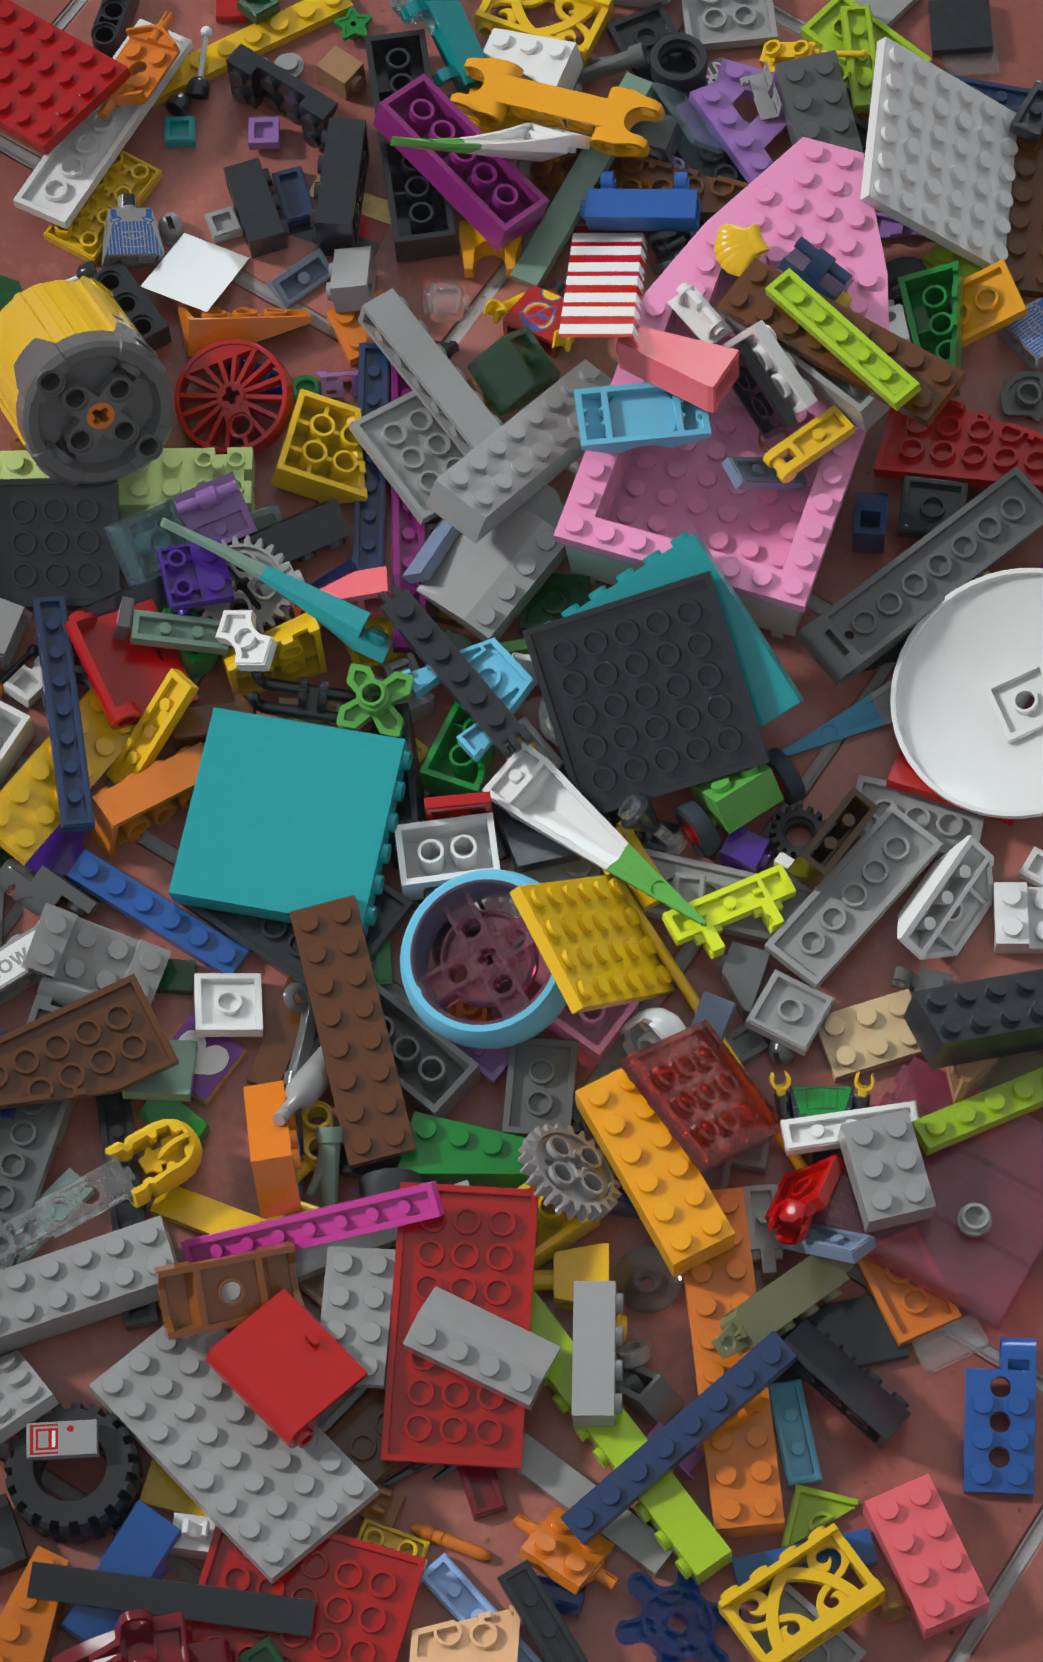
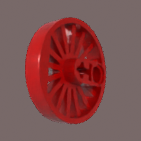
[174,339,294,455]

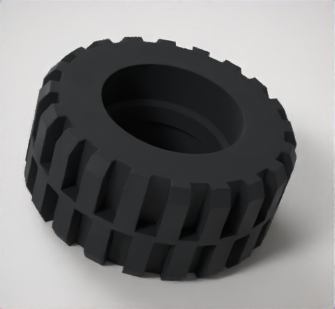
[4,1402,143,1544]

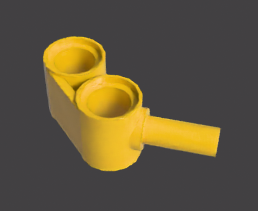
[297,1100,333,1184]

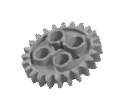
[194,535,293,634]
[518,1122,622,1223]

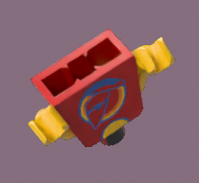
[482,280,578,359]

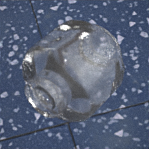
[423,281,470,323]

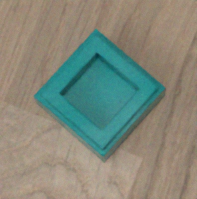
[164,116,196,148]

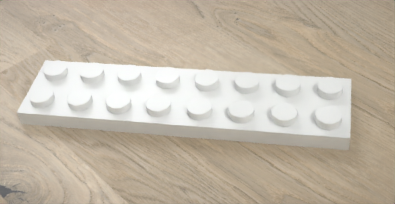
[13,19,193,229]

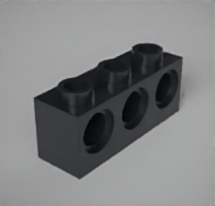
[89,259,172,351]

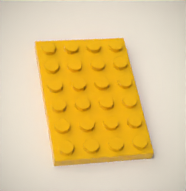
[509,874,675,1014]

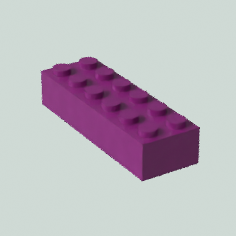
[373,73,549,252]

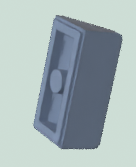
[266,248,330,308]

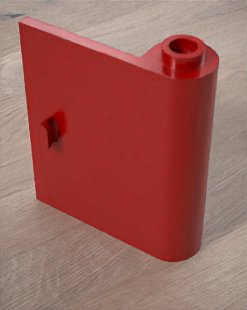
[65,599,199,730]
[206,1289,368,1448]

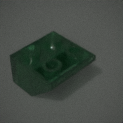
[468,326,561,416]

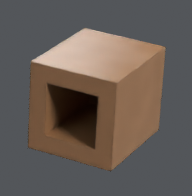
[316,45,366,101]

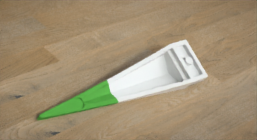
[390,122,591,162]
[482,742,707,927]

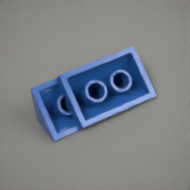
[58,1500,182,1642]

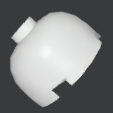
[621,1007,689,1075]

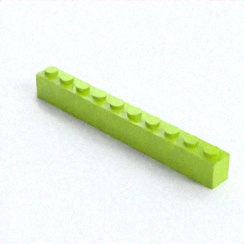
[530,1289,732,1585]

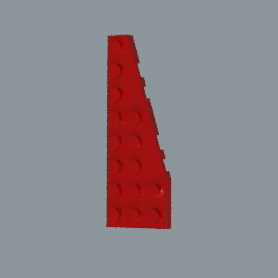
[873,400,1043,494]

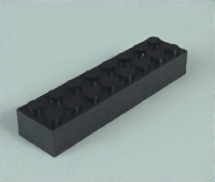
[364,29,458,262]

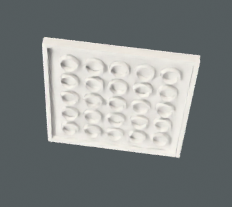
[860,37,1018,269]

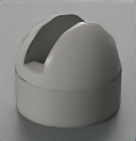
[158,212,183,240]

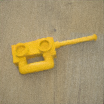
[759,39,868,72]

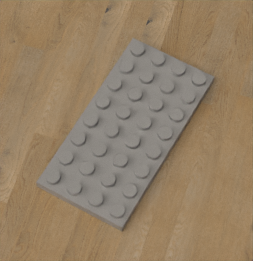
[89,1325,379,1584]

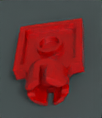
[765,1154,845,1245]

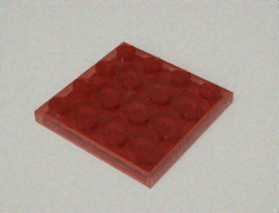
[619,1020,782,1174]

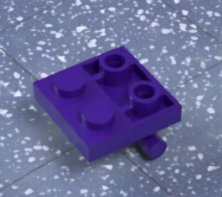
[157,538,234,616]

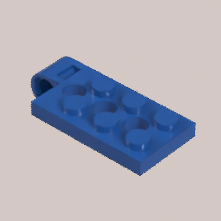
[963,1337,1037,1496]

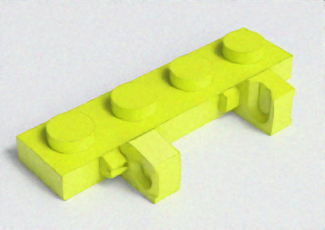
[662,864,797,960]

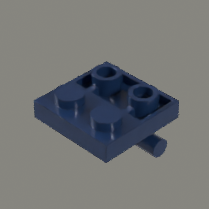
[777,236,854,301]

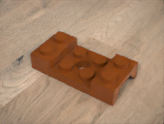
[154,1241,305,1340]

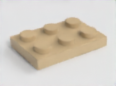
[817,988,923,1082]

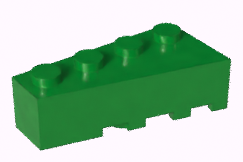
[419,701,496,796]

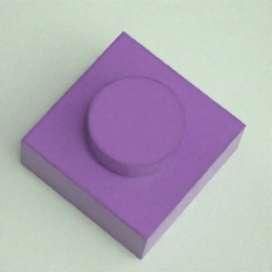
[248,117,280,150]

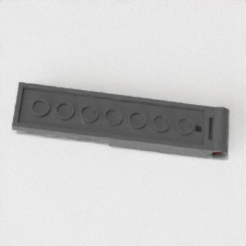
[796,466,1043,686]
[0,976,99,1269]

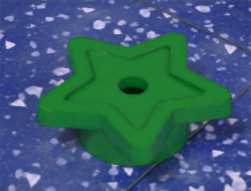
[334,7,373,41]

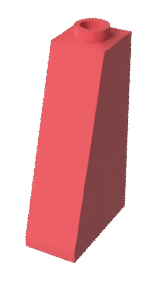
[616,326,739,413]

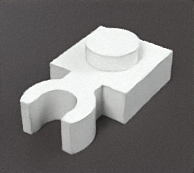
[3,656,43,708]

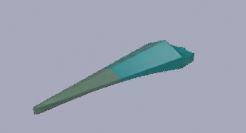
[160,518,393,663]

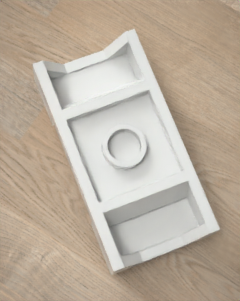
[992,882,1043,954]

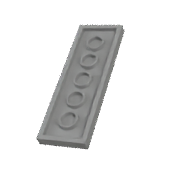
[764,804,943,989]

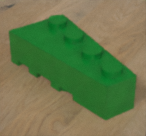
[897,260,964,397]
[398,1111,530,1188]

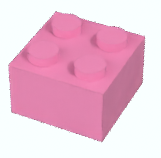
[547,1002,639,1065]

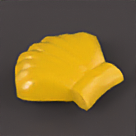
[714,223,770,277]

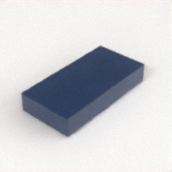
[272,166,314,228]

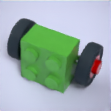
[675,747,806,858]

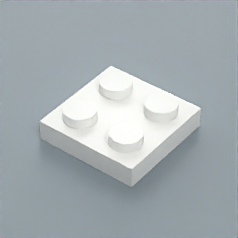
[194,973,263,1037]

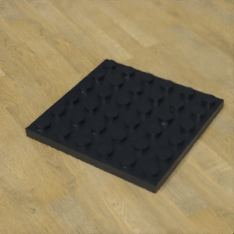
[522,571,771,814]

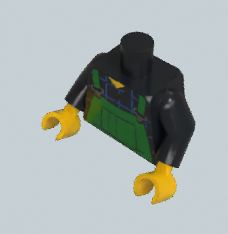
[769,1070,875,1164]

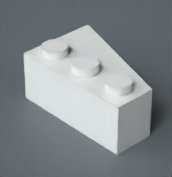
[483,28,584,90]

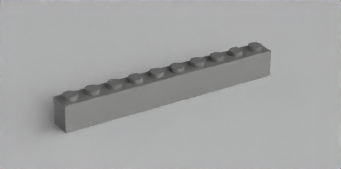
[358,288,564,529]

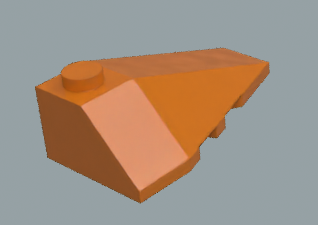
[178,305,312,357]

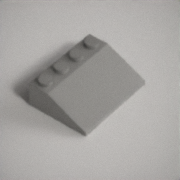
[416,506,567,641]

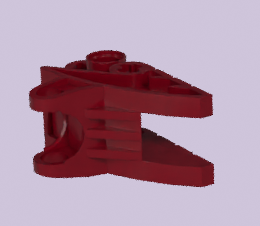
[51,1609,233,1662]

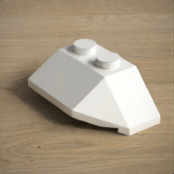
[897,835,994,960]

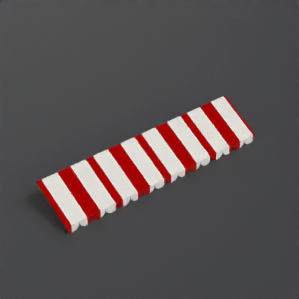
[558,223,649,344]

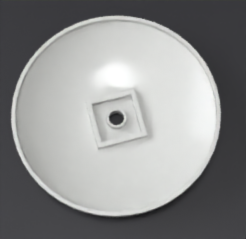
[890,568,1043,819]

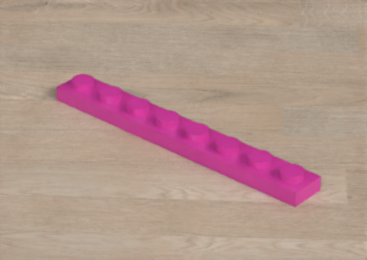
[181,1180,444,1263]

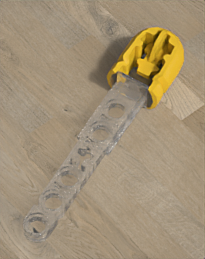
[0,1119,203,1264]

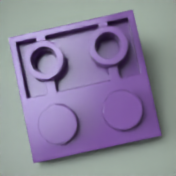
[173,472,258,544]

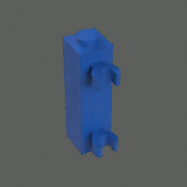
[580,171,701,231]

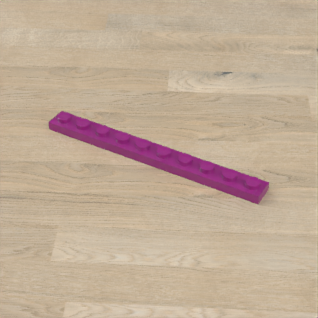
[390,365,426,654]

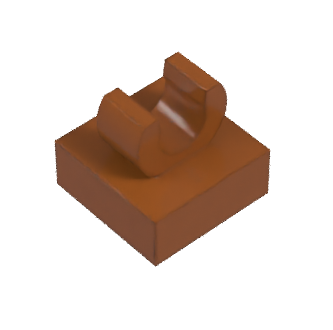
[360,1484,406,1528]

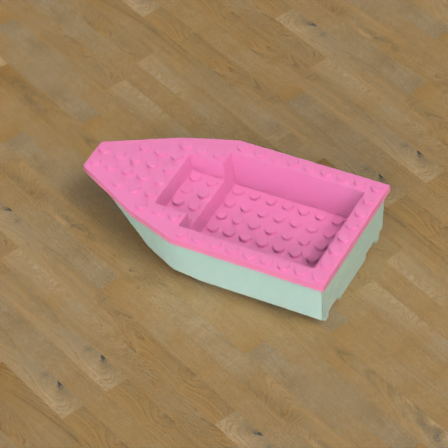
[553,137,889,639]

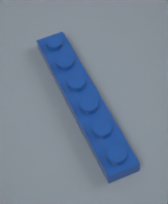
[66,849,249,973]

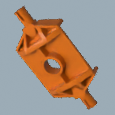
[96,11,180,120]

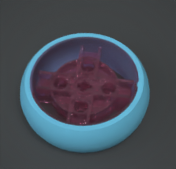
[400,869,567,1049]

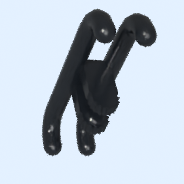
[247,671,377,727]

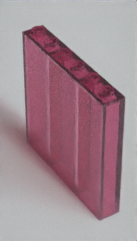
[813,1056,1043,1330]

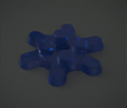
[615,1569,742,1662]

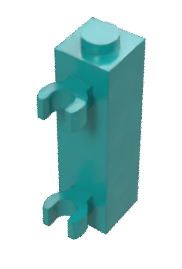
[400,0,486,92]

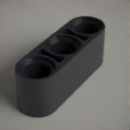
[91,0,139,58]

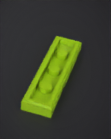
[839,4,876,114]

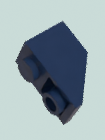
[852,491,888,553]

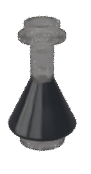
[618,795,687,855]

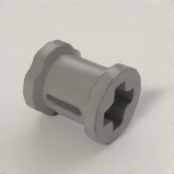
[381,652,419,679]

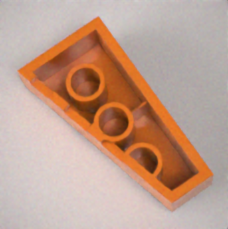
[87,742,204,860]

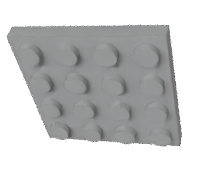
[349,391,464,525]

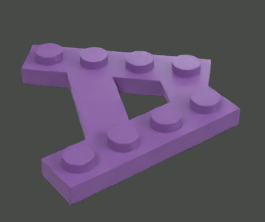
[688,58,787,183]

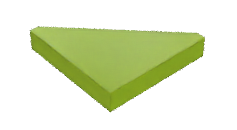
[781,1484,860,1548]

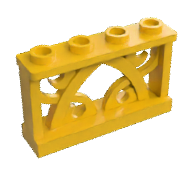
[474,0,614,69]
[718,1523,885,1662]

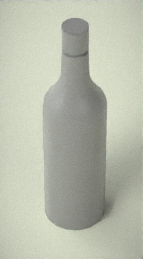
[273,1045,330,1126]

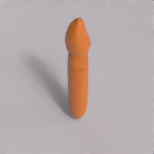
[410,1523,491,1561]

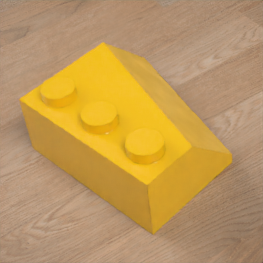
[270,389,368,504]
[221,612,327,699]

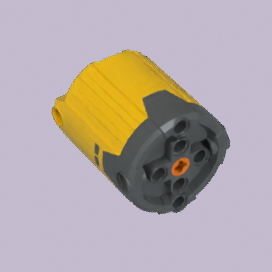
[0,276,174,486]

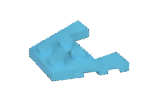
[401,638,535,762]

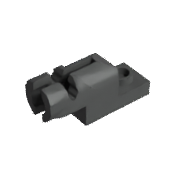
[0,858,102,916]

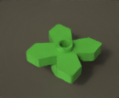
[336,663,415,738]

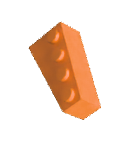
[243,1080,302,1218]
[0,1546,72,1662]

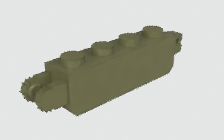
[711,1255,858,1359]

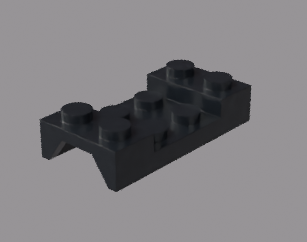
[226,44,338,151]

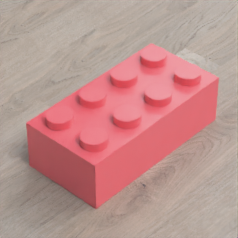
[863,1473,990,1640]

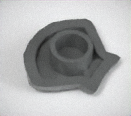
[1000,371,1043,422]

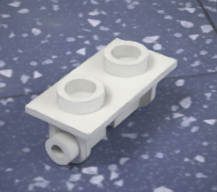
[668,282,733,344]

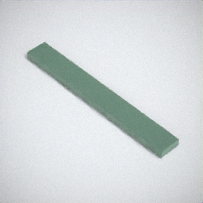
[510,72,655,288]

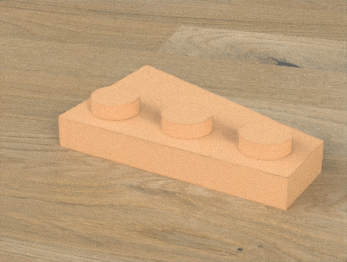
[409,1605,521,1662]

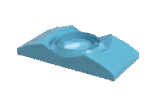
[574,382,711,453]

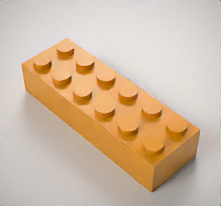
[575,1060,735,1277]

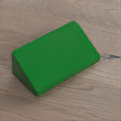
[138,1100,211,1142]

